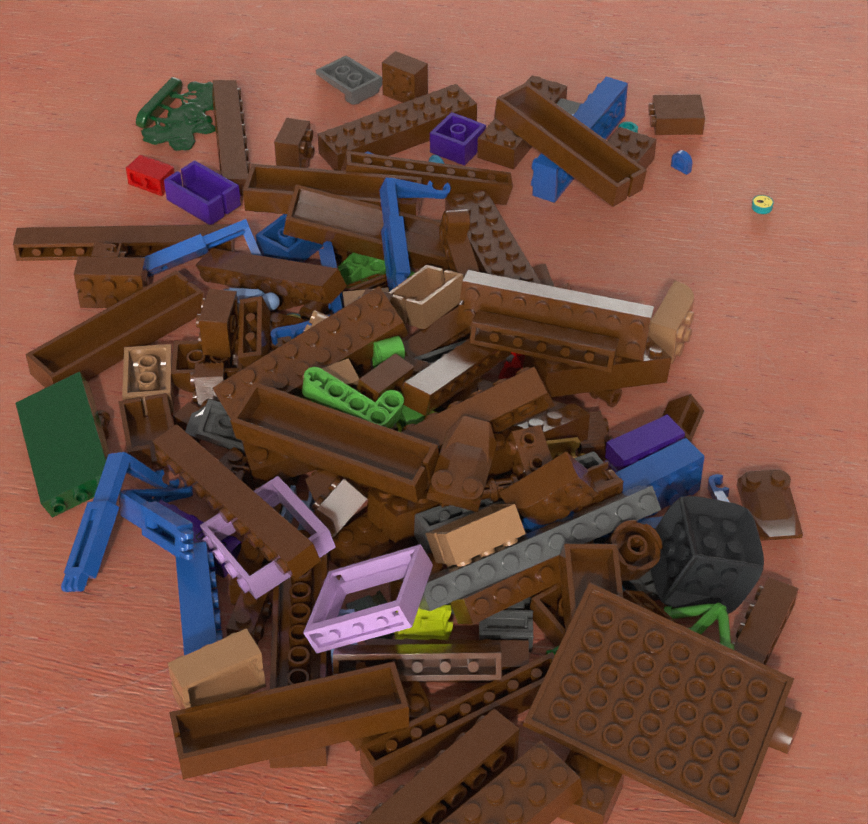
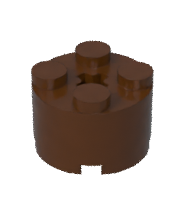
[604,520,662,581]

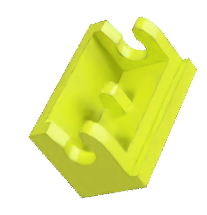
[394,605,453,640]

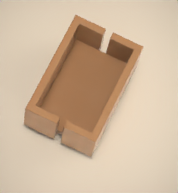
[388,265,464,329]
[425,504,526,567]
[168,628,266,709]

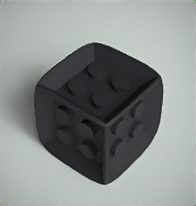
[651,496,764,614]

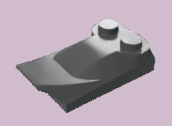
[316,56,382,105]
[185,399,246,457]

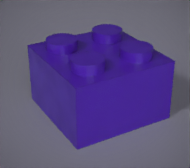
[430,112,486,166]

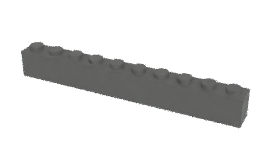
[419,485,661,611]

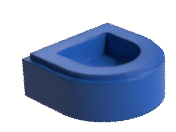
[671,150,692,175]

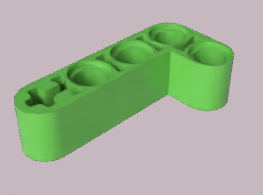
[338,253,414,285]
[372,336,429,428]
[302,367,404,429]

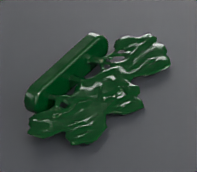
[136,77,216,151]

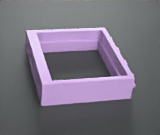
[200,476,336,599]
[303,544,433,653]

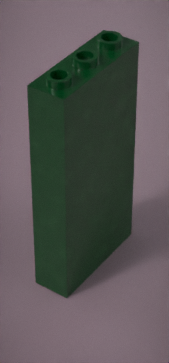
[15,371,110,518]

